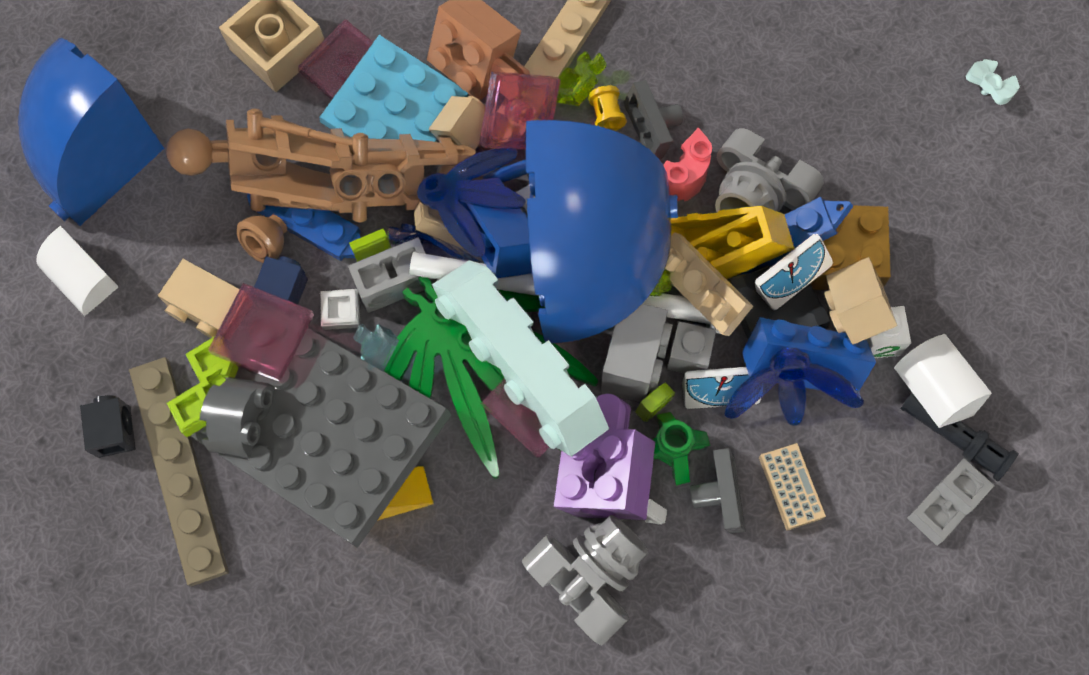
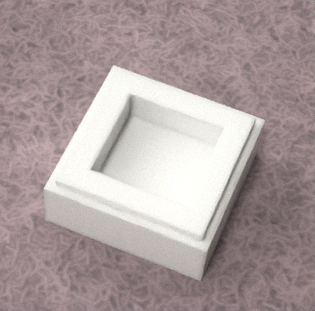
[320,289,360,330]

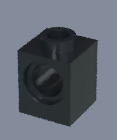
[80,395,136,458]

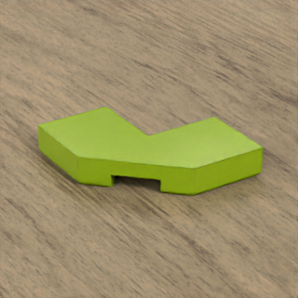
[167,334,239,437]

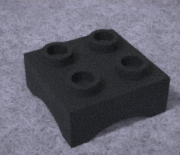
[729,265,830,339]

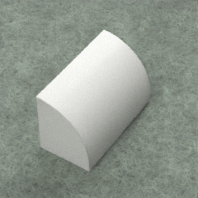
[37,226,119,316]
[894,334,992,428]

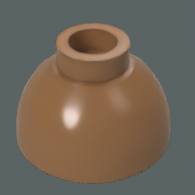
[237,215,287,263]

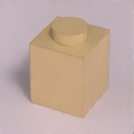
[428,96,495,150]

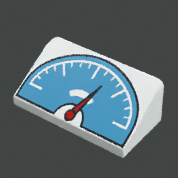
[755,234,833,310]
[682,367,763,409]

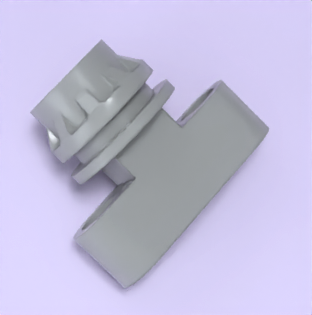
[715,128,824,212]
[522,515,648,646]

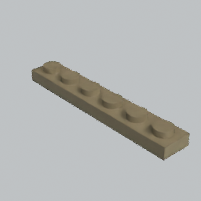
[129,357,229,587]

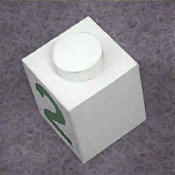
[867,306,911,358]

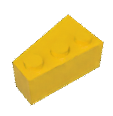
[671,206,795,279]

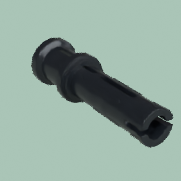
[900,393,1019,482]

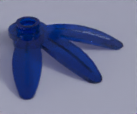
[417,148,526,257]
[388,223,481,263]
[724,348,864,426]

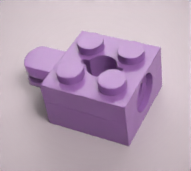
[554,393,655,520]

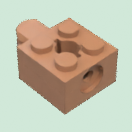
[427,0,531,100]

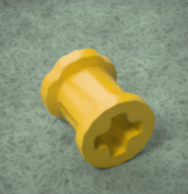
[588,85,627,131]

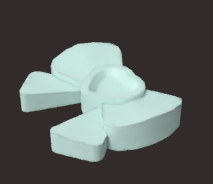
[966,59,1020,105]

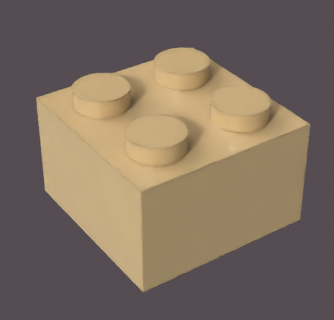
[219,0,327,92]

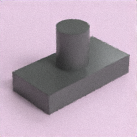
[623,80,683,160]
[690,448,746,534]

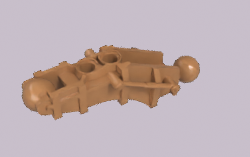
[165,108,483,222]

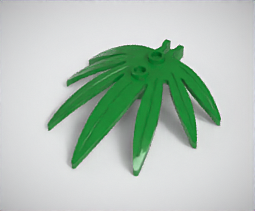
[380,276,598,479]

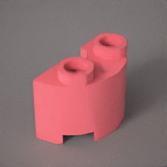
[663,128,712,201]

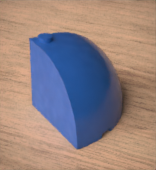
[18,38,165,226]
[526,120,678,343]

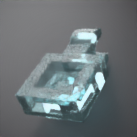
[353,324,399,371]

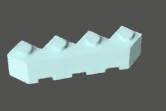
[432,260,609,457]

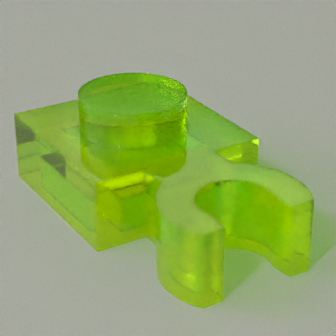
[547,51,607,106]

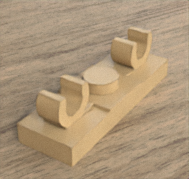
[663,232,753,336]

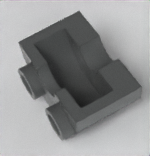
[200,377,275,458]

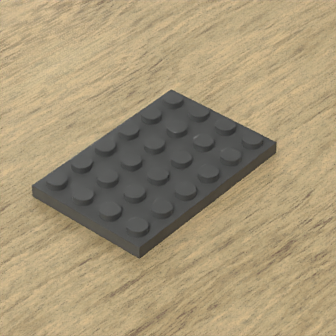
[191,310,452,548]

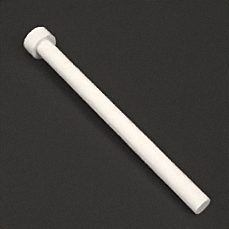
[409,252,721,334]

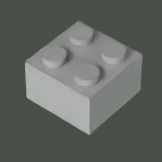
[601,304,673,402]

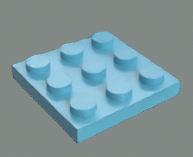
[320,35,468,142]

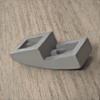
[907,459,995,546]

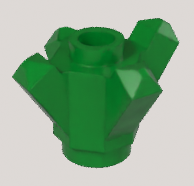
[652,412,711,485]

